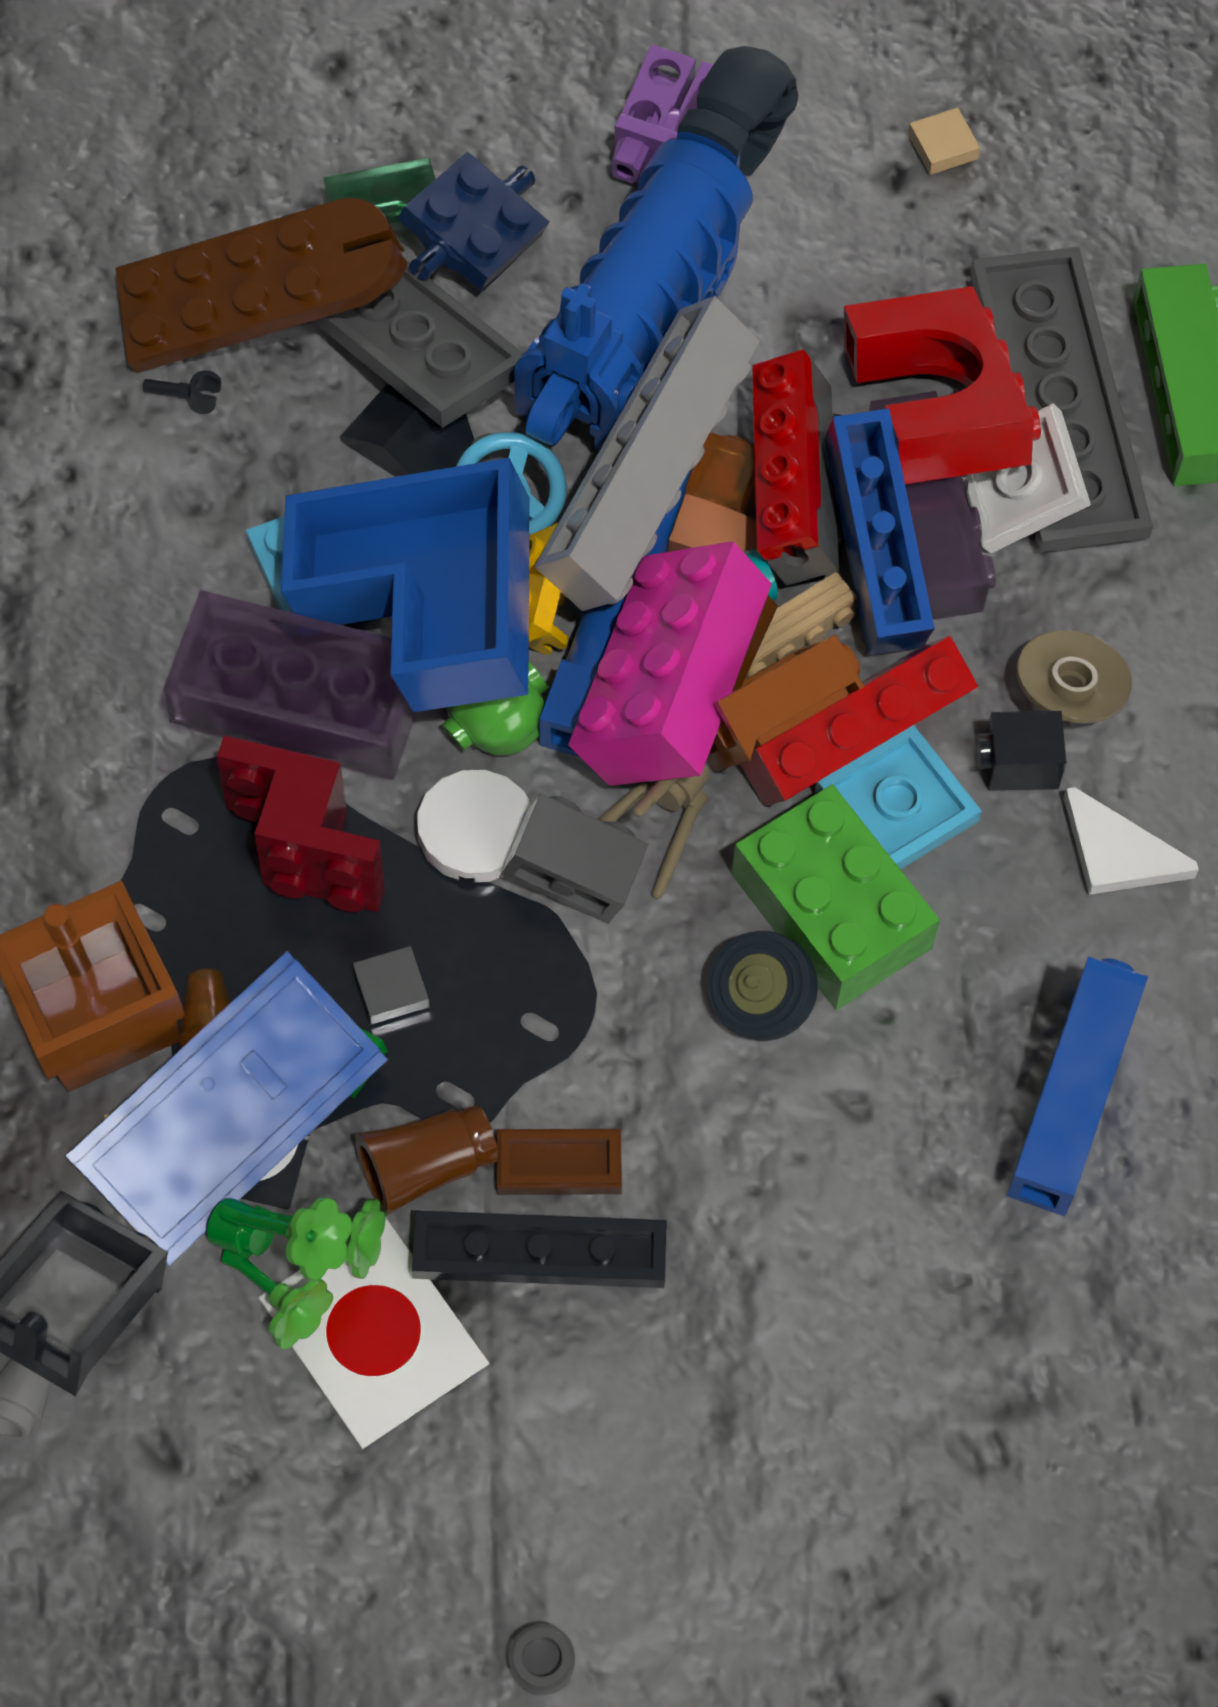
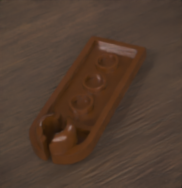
[115,198,407,373]

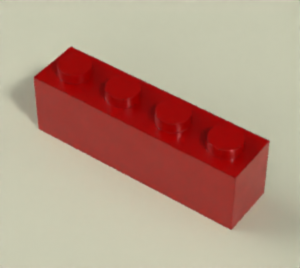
[741,635,979,806]

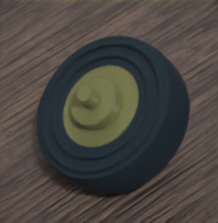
[707,931,818,1041]

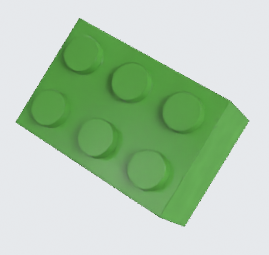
[731,784,940,1010]

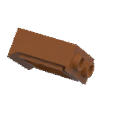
[707,635,864,772]

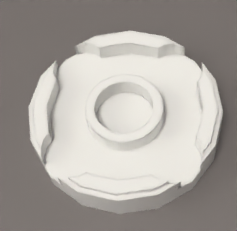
[417,770,531,882]

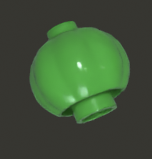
[441,662,548,756]

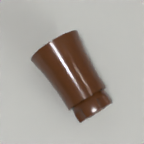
[355,1106,499,1216]

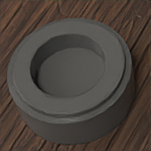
[509,1624,575,1695]

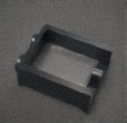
[0,1191,168,1397]

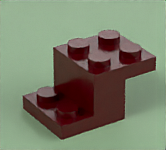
[217,735,385,912]

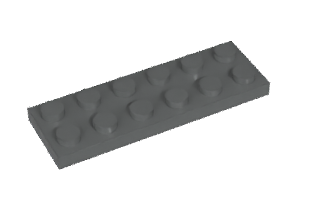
[970,247,1153,553]

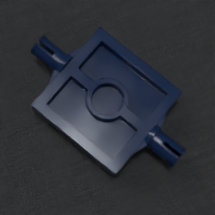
[398,152,550,291]

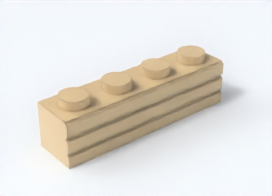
[745,572,858,679]

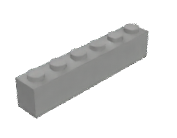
[534,296,760,611]

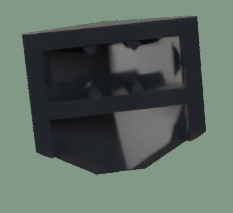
[340,384,474,477]

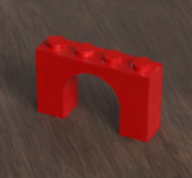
[844,286,1041,485]

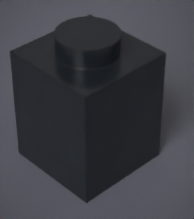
[976,711,1067,791]

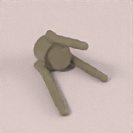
[598,765,710,899]

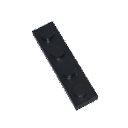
[412,1211,667,1288]

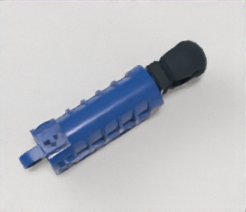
[514,46,799,451]

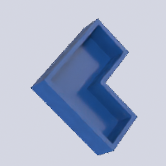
[281,458,530,712]

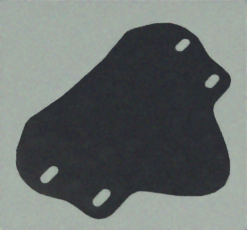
[120,757,597,1130]

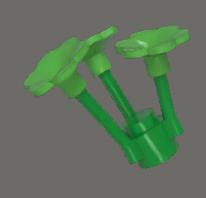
[207,1197,386,1350]

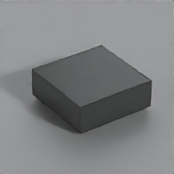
[353,946,429,1025]

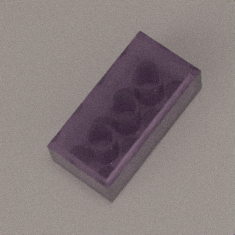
[163,590,417,780]

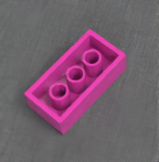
[568,541,772,786]

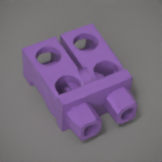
[612,44,713,184]

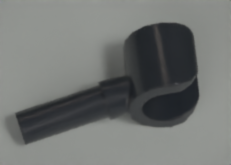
[143,370,222,414]

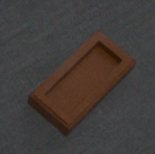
[497,1129,622,1195]

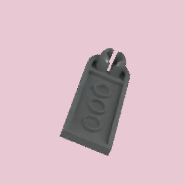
[313,261,523,428]

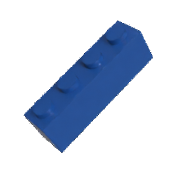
[824,408,935,656]

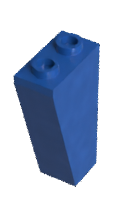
[1006,957,1148,1217]

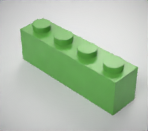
[1132,263,1218,486]

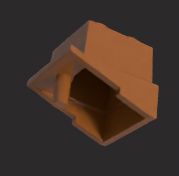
[0,880,186,1092]

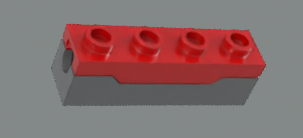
[752,349,839,586]

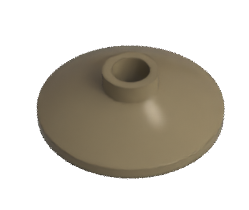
[1017,630,1132,723]

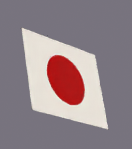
[258,1217,490,1449]

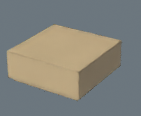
[908,108,980,175]

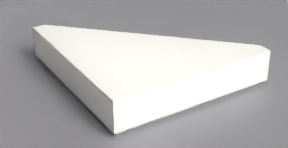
[1063,787,1199,895]

